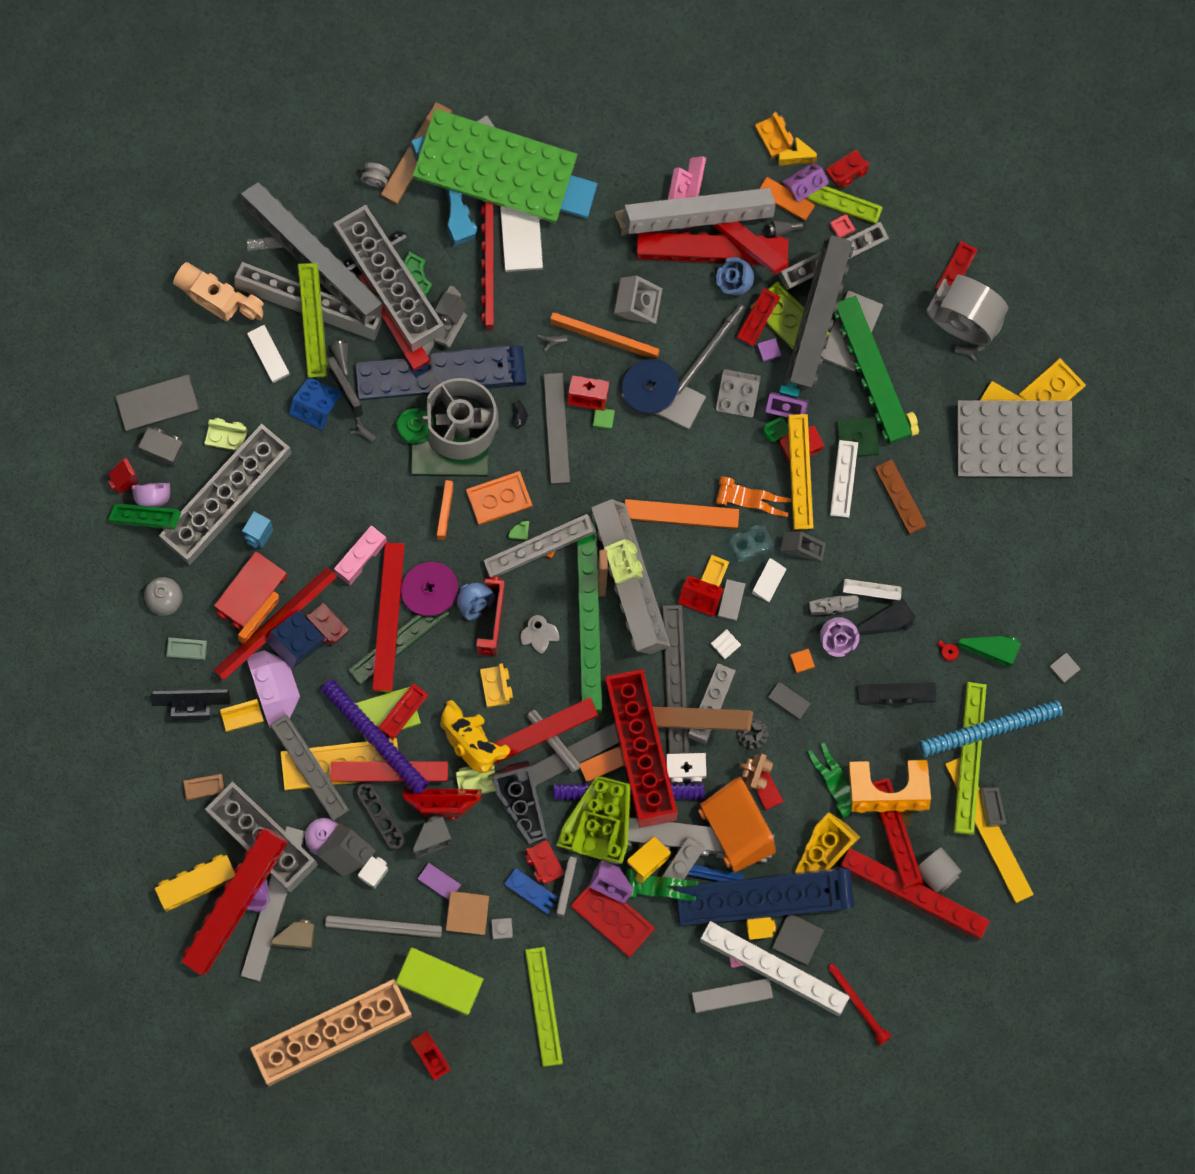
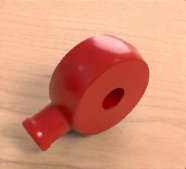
[937,640,959,662]

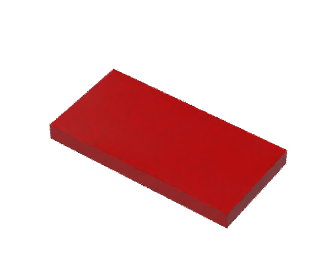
[570,883,655,958]

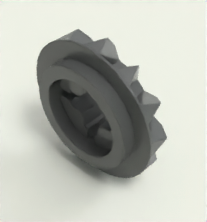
[738,718,769,749]

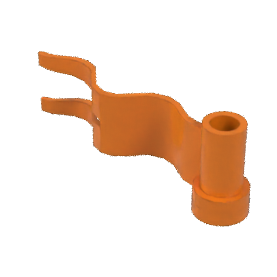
[716,476,792,517]

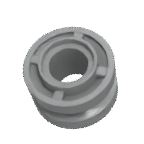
[361,163,390,187]

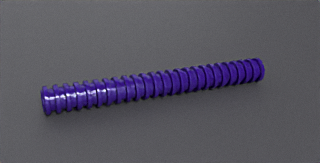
[321,680,428,794]
[554,783,704,800]

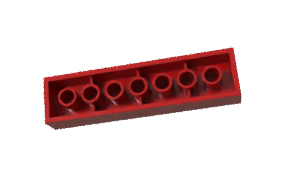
[605,669,677,828]

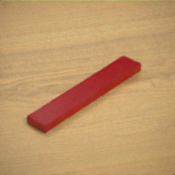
[711,221,789,275]
[358,274,430,371]
[493,698,599,765]
[331,762,448,782]
[872,778,923,889]

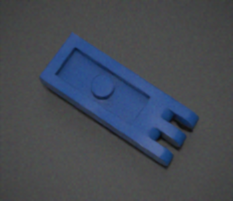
[505,868,559,915]

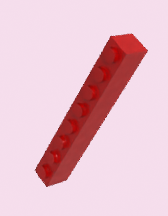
[637,231,788,265]
[182,828,289,975]
[840,848,990,941]

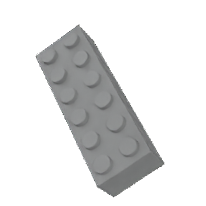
[205,781,318,893]

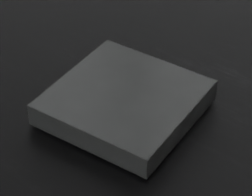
[772,914,824,966]

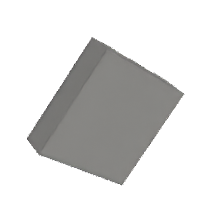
[1050,653,1080,683]

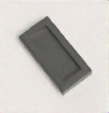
[768,682,811,720]
[979,787,1007,827]

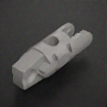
[809,595,859,615]

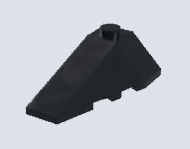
[492,760,548,844]

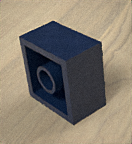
[266,611,324,669]

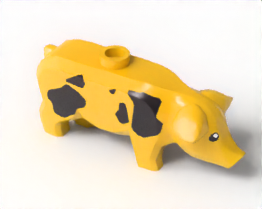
[440,700,510,773]

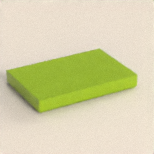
[355,687,421,741]

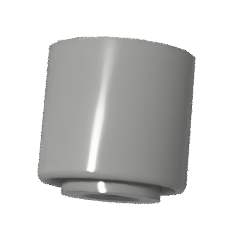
[918,847,962,893]

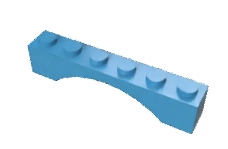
[410,136,477,246]

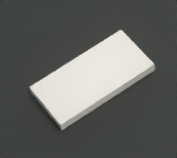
[501,206,543,272]

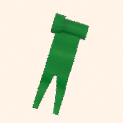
[807,743,852,819]
[626,868,698,901]

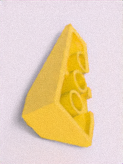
[795,812,861,873]

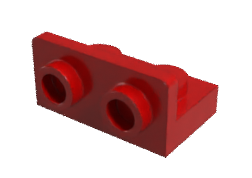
[825,150,870,189]
[678,576,724,617]
[524,840,565,886]

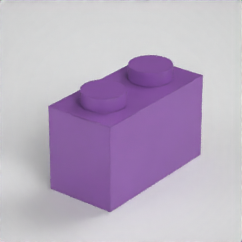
[766,392,809,417]

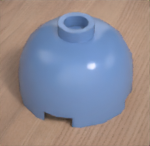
[716,257,754,296]
[457,582,496,620]

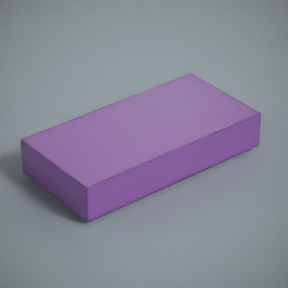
[418,863,461,901]

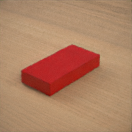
[755,771,783,811]

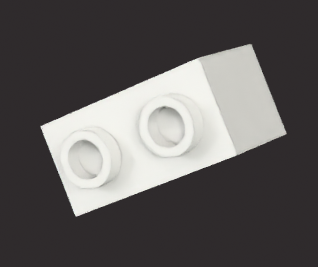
[666,753,706,783]

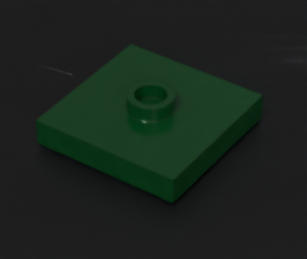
[837,417,879,457]

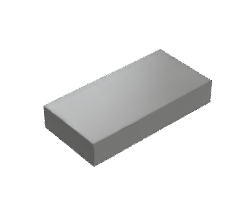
[718,579,745,621]

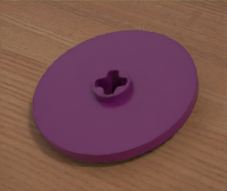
[401,562,459,617]

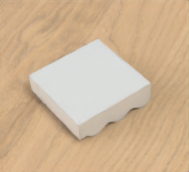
[710,629,741,659]

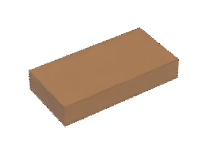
[183,774,225,801]

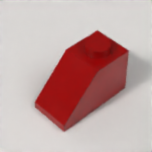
[108,458,140,495]
[410,1031,451,1081]

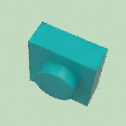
[779,384,800,398]

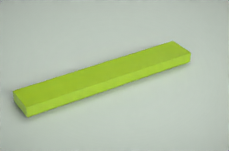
[298,263,328,377]
[526,947,563,1067]

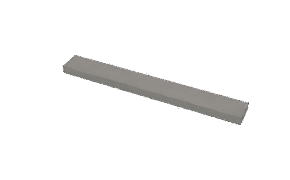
[241,826,305,982]

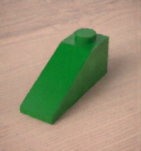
[957,636,1021,668]

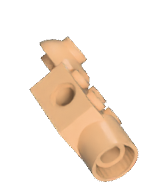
[173,262,264,321]

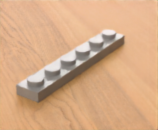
[484,514,595,577]

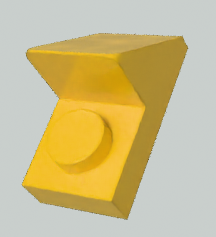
[778,138,817,166]

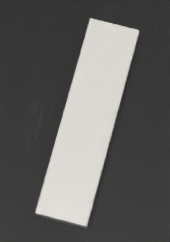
[830,440,858,518]

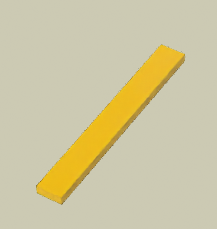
[945,757,1034,904]

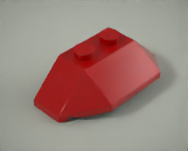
[403,788,482,820]

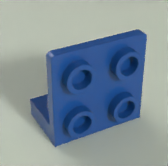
[289,377,342,430]

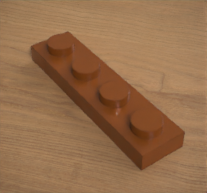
[875,460,927,535]

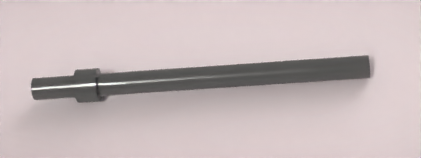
[678,304,745,394]

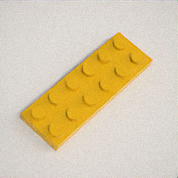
[281,738,398,791]

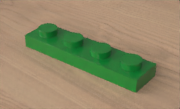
[108,503,181,530]

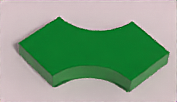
[403,252,433,297]

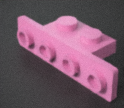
[668,156,706,228]

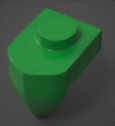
[763,416,788,443]

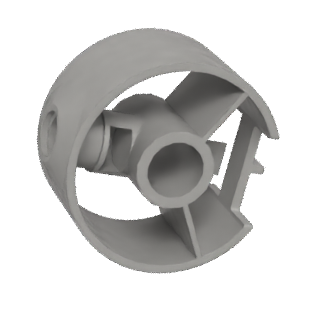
[927,275,1008,345]
[423,378,499,460]

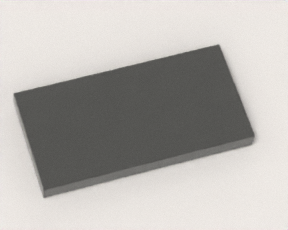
[116,374,199,432]

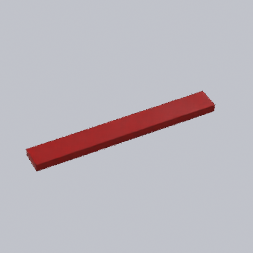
[372,543,405,692]
[213,567,337,680]

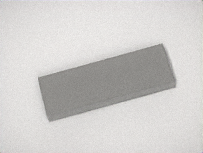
[557,857,577,918]

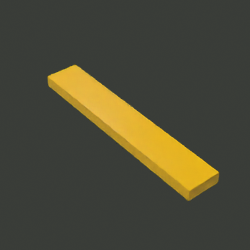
[788,414,813,530]

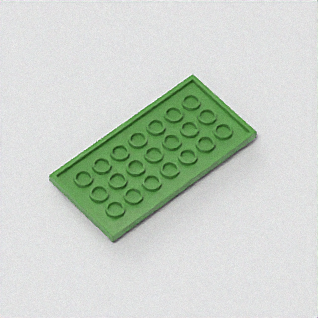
[413,109,577,224]

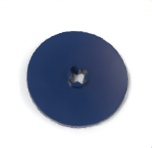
[622,359,679,414]

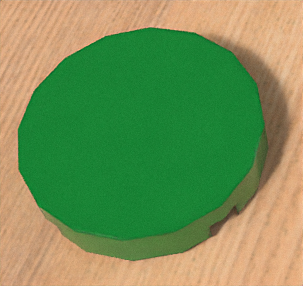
[396,408,435,444]

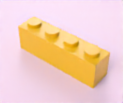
[155,855,235,912]

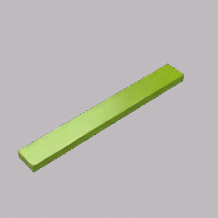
[953,682,987,835]

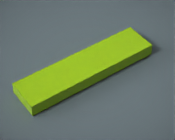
[806,186,883,225]

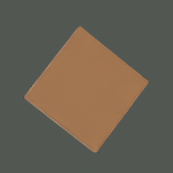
[445,891,489,935]

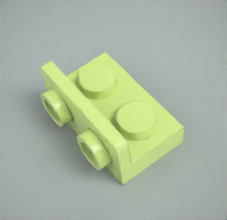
[205,418,247,452]
[604,539,643,584]
[456,765,496,794]

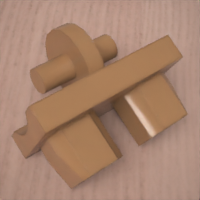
[739,754,773,790]

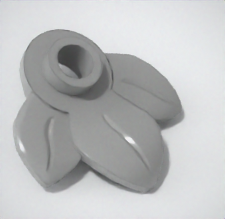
[521,615,559,653]

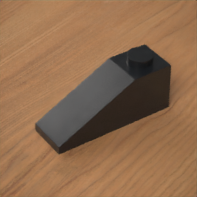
[857,599,916,635]

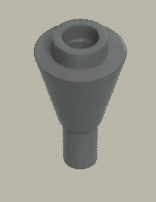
[768,220,803,237]
[330,340,349,375]

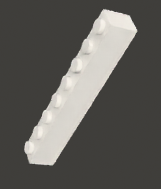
[700,922,850,1016]

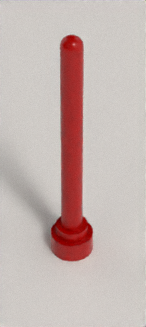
[828,964,892,1046]

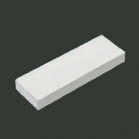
[247,325,290,383]
[843,579,901,600]

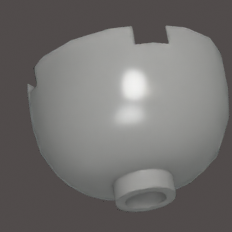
[144,577,183,616]

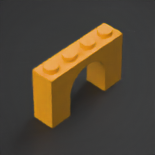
[849,760,931,813]

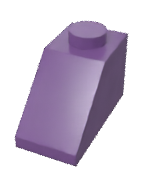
[590,860,633,904]

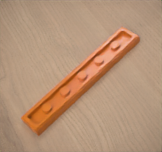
[550,312,659,359]
[625,499,739,529]

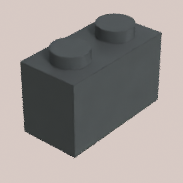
[138,427,184,467]

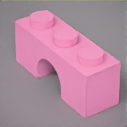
[334,526,387,585]

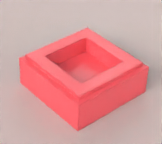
[830,214,855,238]

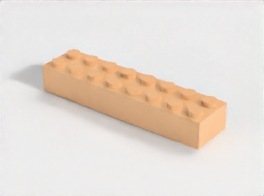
[251,979,412,1086]

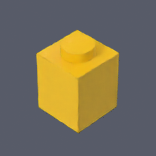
[746,917,776,940]

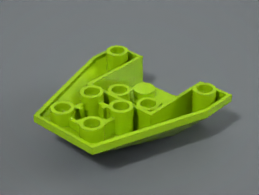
[557,776,630,864]

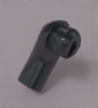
[512,400,528,429]

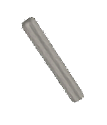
[527,710,580,772]

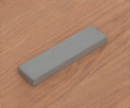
[692,978,773,1013]

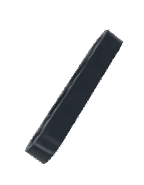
[357,783,405,851]

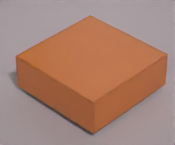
[790,649,815,674]

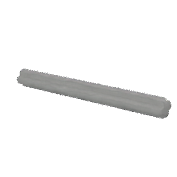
[325,916,442,938]

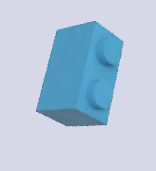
[242,512,273,549]

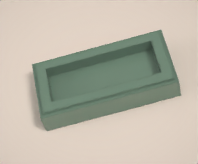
[166,637,207,661]

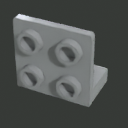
[716,369,761,417]

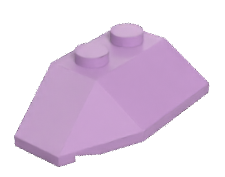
[247,650,300,728]

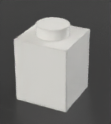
[358,856,388,889]

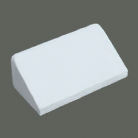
[752,558,786,602]

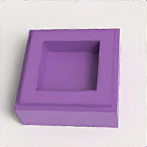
[757,338,781,363]

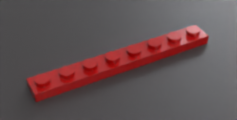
[482,201,494,330]

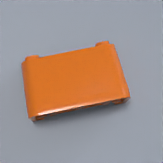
[698,777,776,872]

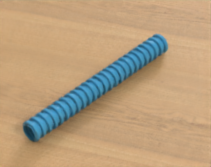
[919,700,1063,757]

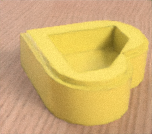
[905,412,919,436]

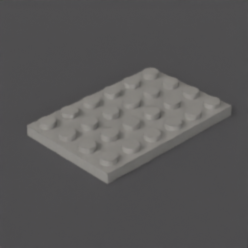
[957,400,1072,477]

